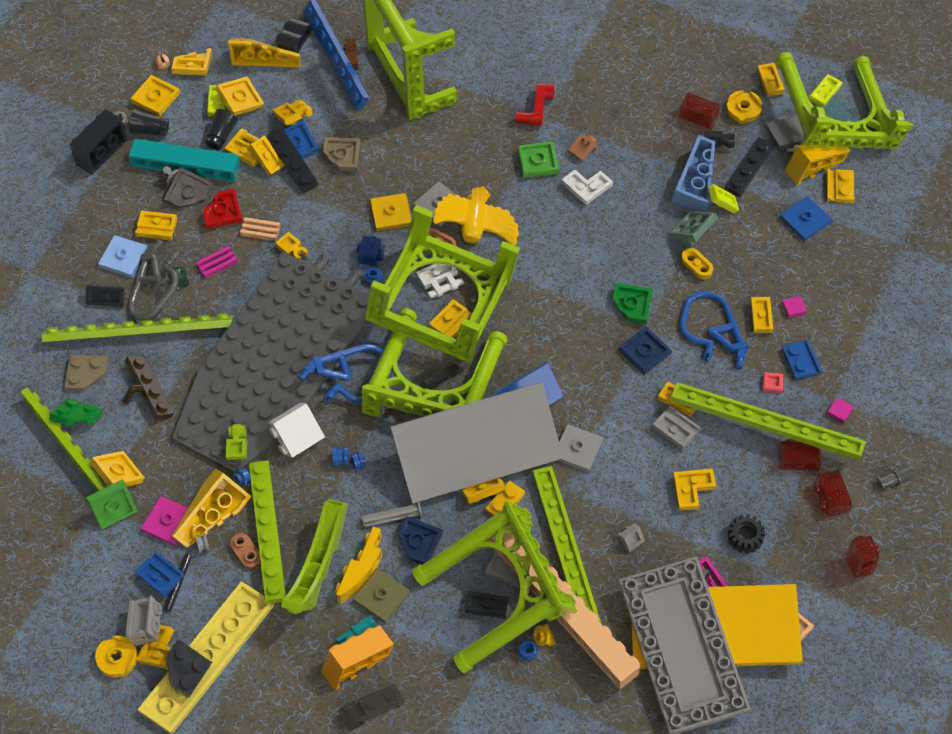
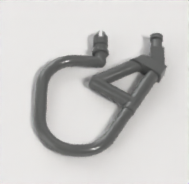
[128,239,179,321]

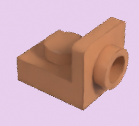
[568,133,599,162]

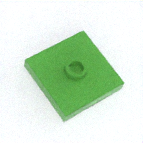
[518,141,559,178]
[86,479,138,530]

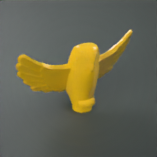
[433,186,519,245]

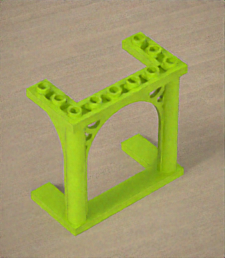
[363,0,457,120]
[365,205,520,364]

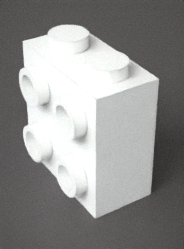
[268,402,325,458]

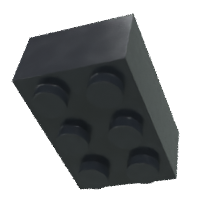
[70,109,127,175]

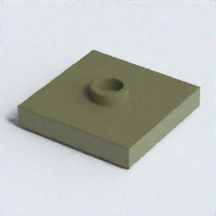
[353,569,410,624]

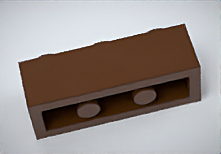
[343,38,359,70]

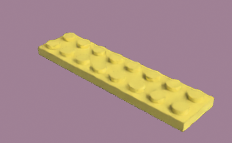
[137,581,275,734]

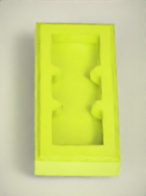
[809,74,843,108]
[207,85,226,117]
[708,184,739,213]

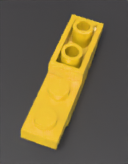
[335,527,382,604]

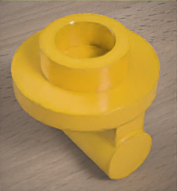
[533,624,556,646]

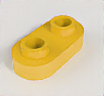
[681,248,713,280]

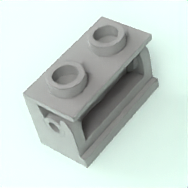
[125,595,162,646]

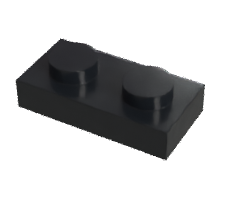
[86,285,125,307]
[465,591,509,619]

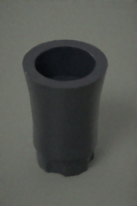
[129,109,170,136]
[205,109,238,151]

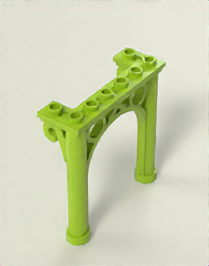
[775,52,913,149]
[362,308,507,417]
[412,501,578,673]

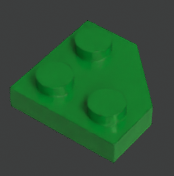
[612,283,653,324]
[49,399,103,426]

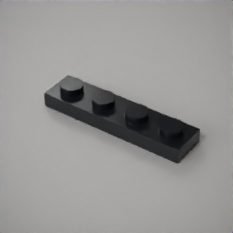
[267,127,319,193]
[725,137,775,198]

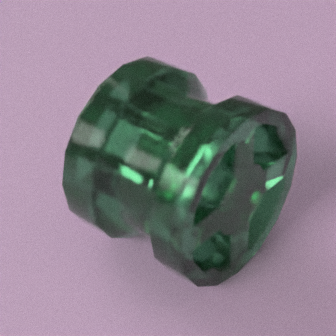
[168,267,189,290]

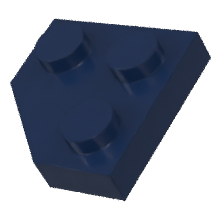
[398,516,443,565]

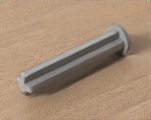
[362,502,422,527]

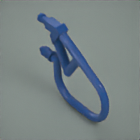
[679,291,748,369]
[298,344,393,404]

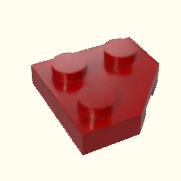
[203,189,243,230]

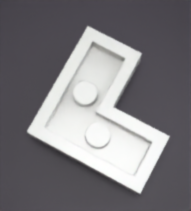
[562,170,613,205]

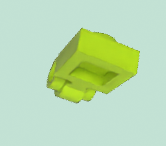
[226,424,247,460]

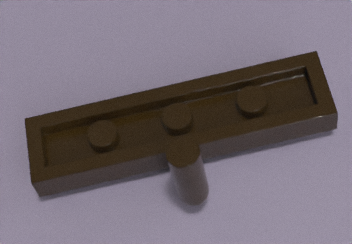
[122,355,174,420]

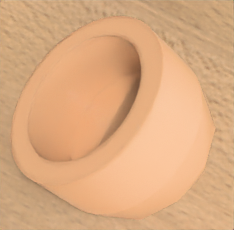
[155,54,170,69]

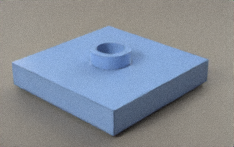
[98,235,148,278]

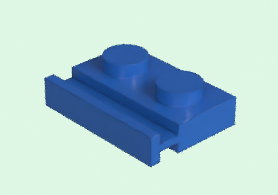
[781,339,822,381]
[135,551,185,597]

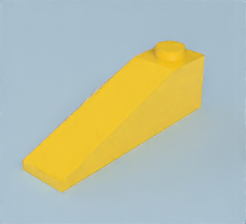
[228,38,301,67]
[171,469,252,548]

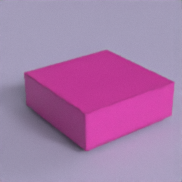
[782,296,807,319]
[827,397,854,424]

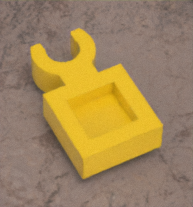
[275,232,308,260]

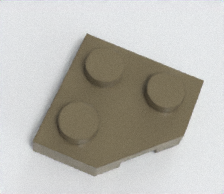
[323,137,361,172]
[65,355,109,392]

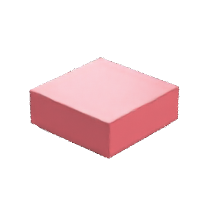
[763,372,783,393]

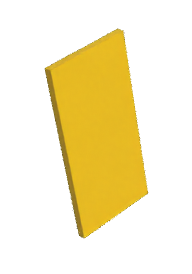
[632,584,803,669]

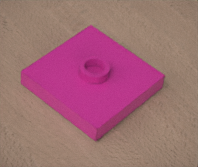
[141,496,188,547]

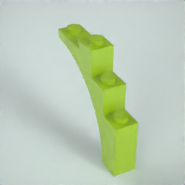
[281,498,348,614]

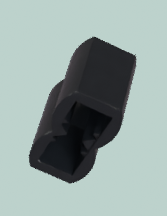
[275,17,311,53]

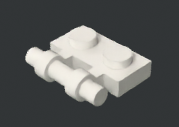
[416,264,464,299]

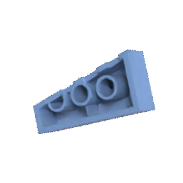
[671,135,715,212]

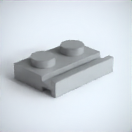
[652,406,701,450]

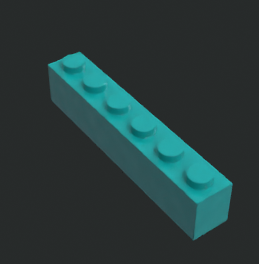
[129,139,241,182]

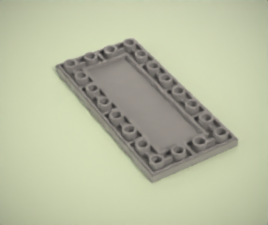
[390,382,563,504]
[618,556,751,734]

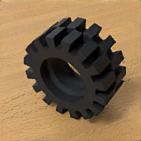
[727,514,765,554]

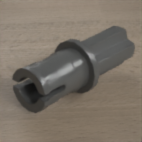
[877,466,916,490]

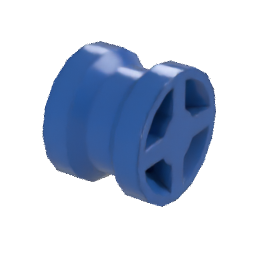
[332,446,349,467]

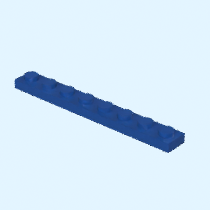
[303,0,369,110]

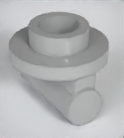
[163,166,179,185]

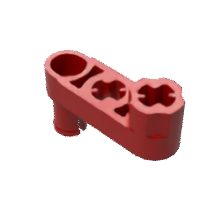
[515,83,555,126]

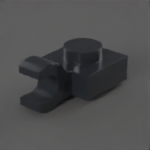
[704,131,735,148]

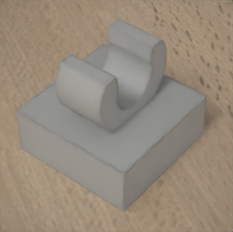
[618,523,645,552]

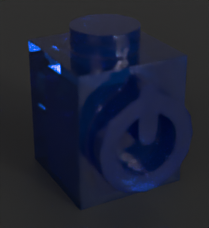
[357,236,385,267]

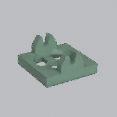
[668,211,718,248]

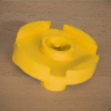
[726,91,762,124]
[95,636,138,678]

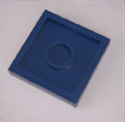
[618,326,672,375]

